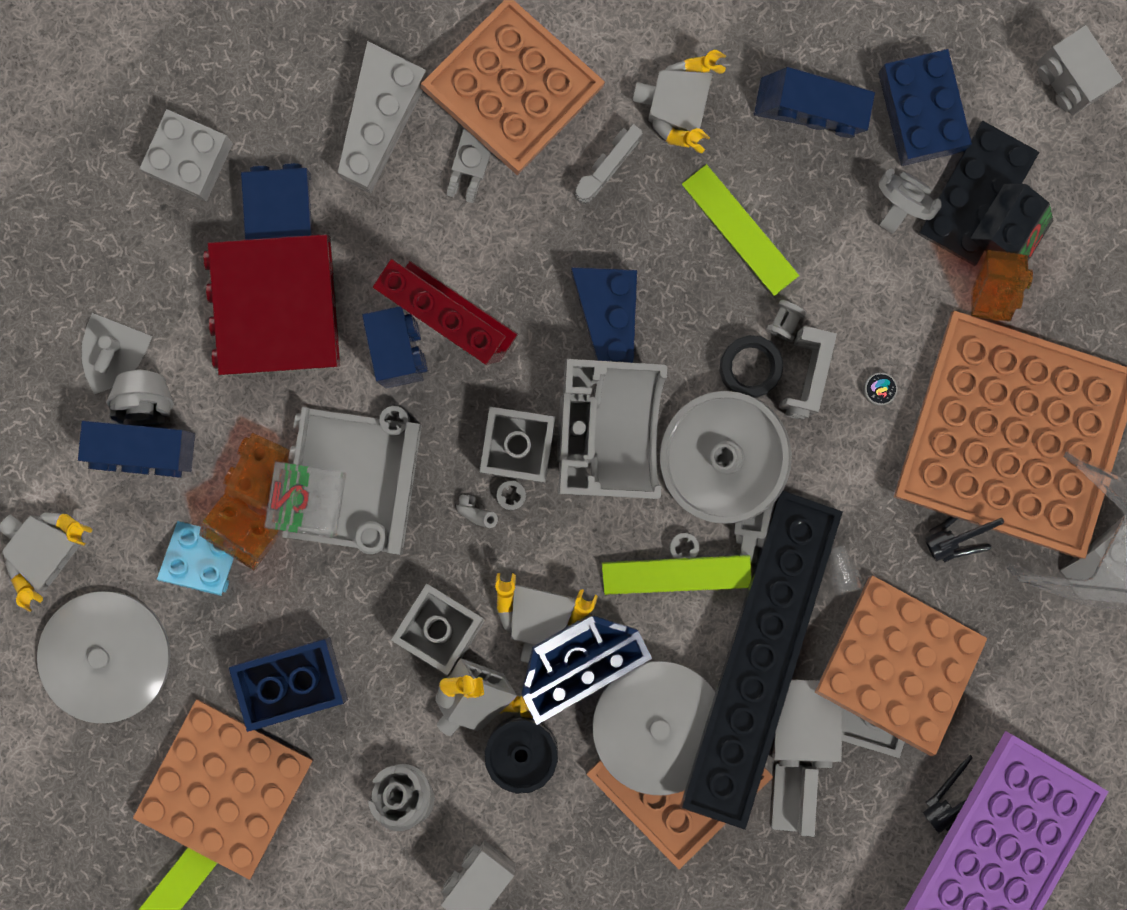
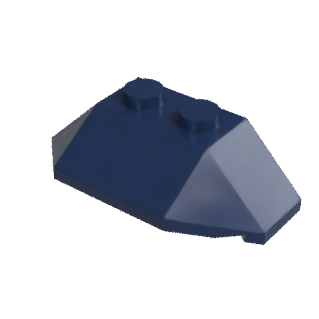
[521,614,652,725]

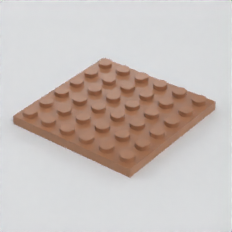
[894,310,1127,559]

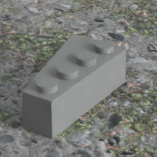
[338,41,428,194]

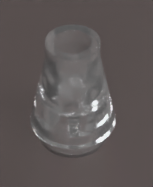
[828,545,863,596]

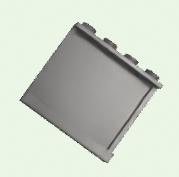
[279,407,422,555]

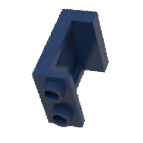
[241,163,313,240]

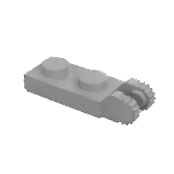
[575,124,643,204]
[447,128,491,203]

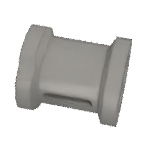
[766,300,807,342]

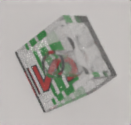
[265,462,347,538]

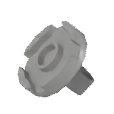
[879,169,941,234]

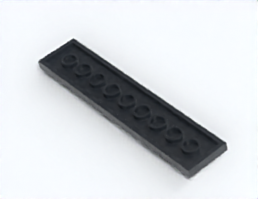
[679,491,843,830]

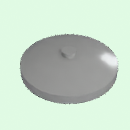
[660,391,792,523]
[37,591,171,723]
[593,661,715,795]

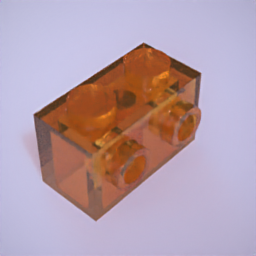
[971,250,1033,321]
[223,433,290,509]
[199,493,280,571]

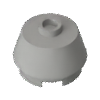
[106,369,174,426]
[368,764,435,831]

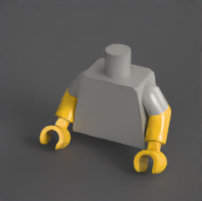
[633,50,726,153]
[0,512,92,612]
[495,573,598,663]
[435,659,533,736]

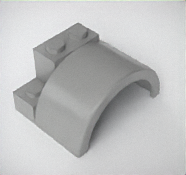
[557,359,667,499]

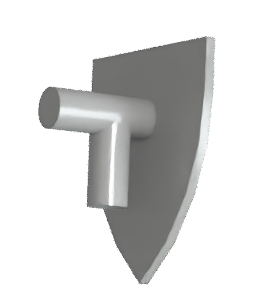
[82,313,152,394]

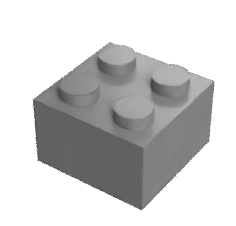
[1037,25,1123,116]
[140,109,233,202]
[479,407,556,483]
[391,583,486,676]
[441,840,516,910]

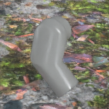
[456,494,498,528]

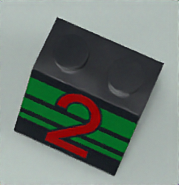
[970,184,1054,275]

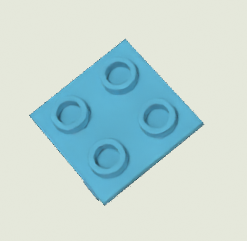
[157,521,241,596]

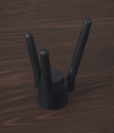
[925,516,1004,563]
[923,755,973,834]

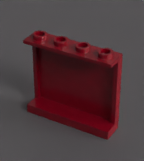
[203,234,340,375]
[372,259,519,365]

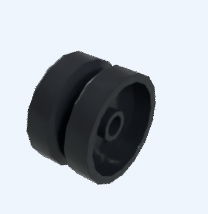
[485,715,558,794]

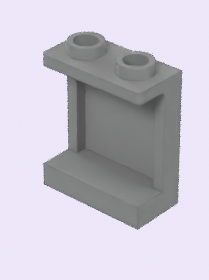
[779,326,837,420]
[771,679,842,768]

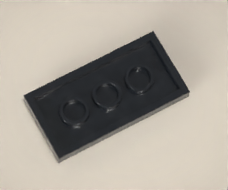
[918,121,1040,266]

